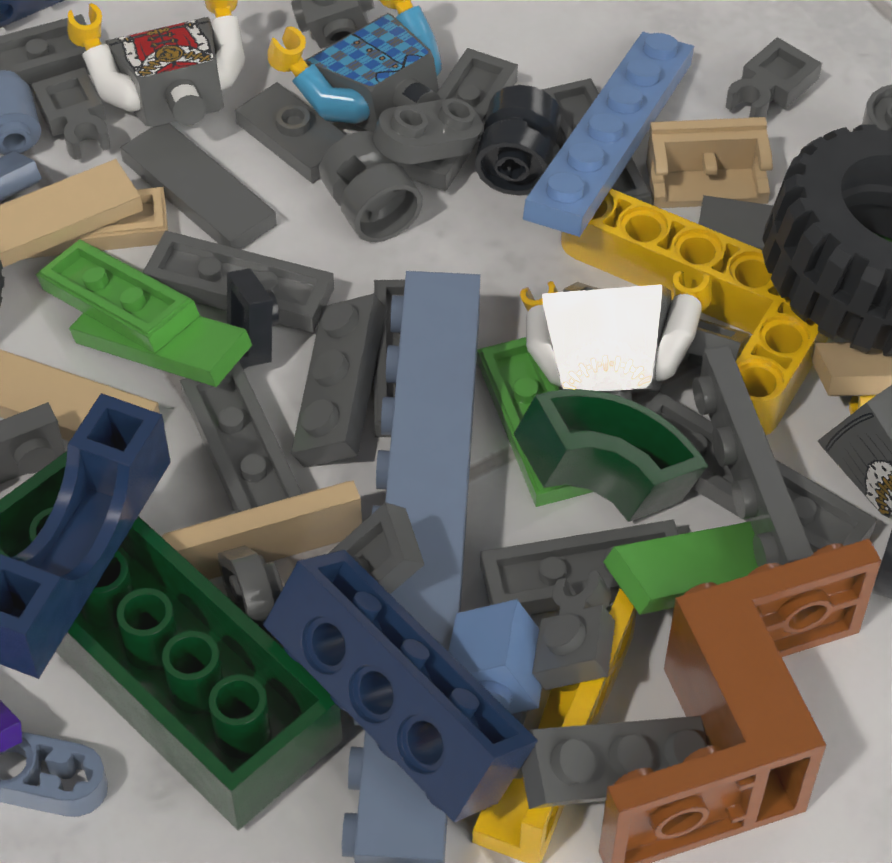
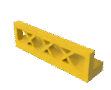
[472,589,637,863]

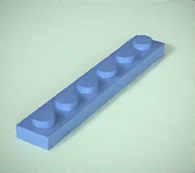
[523,31,694,237]

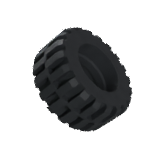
[762,124,892,356]

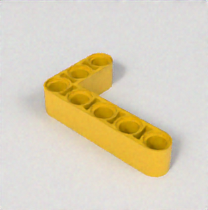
[561,188,828,435]

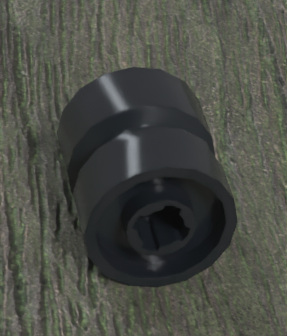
[475,85,562,196]

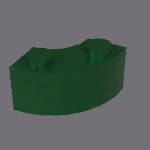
[514,389,708,522]

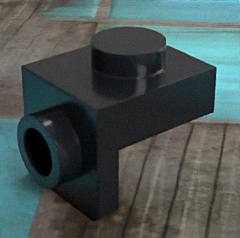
[227,268,279,370]

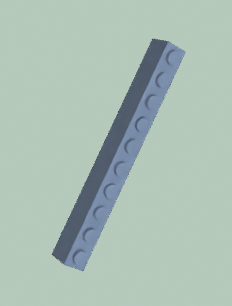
[342,271,481,863]

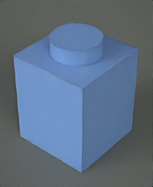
[448,599,542,714]

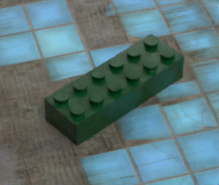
[0,451,343,831]

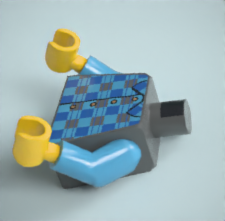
[267,0,442,132]

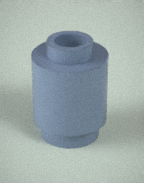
[0,70,41,155]

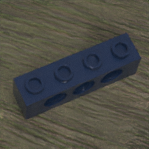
[263,549,538,822]

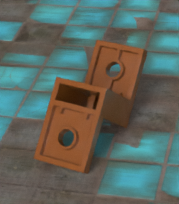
[598,539,881,863]

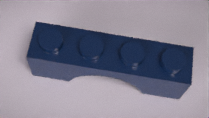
[0,393,171,679]

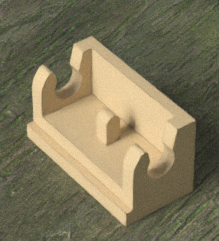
[646,117,773,208]

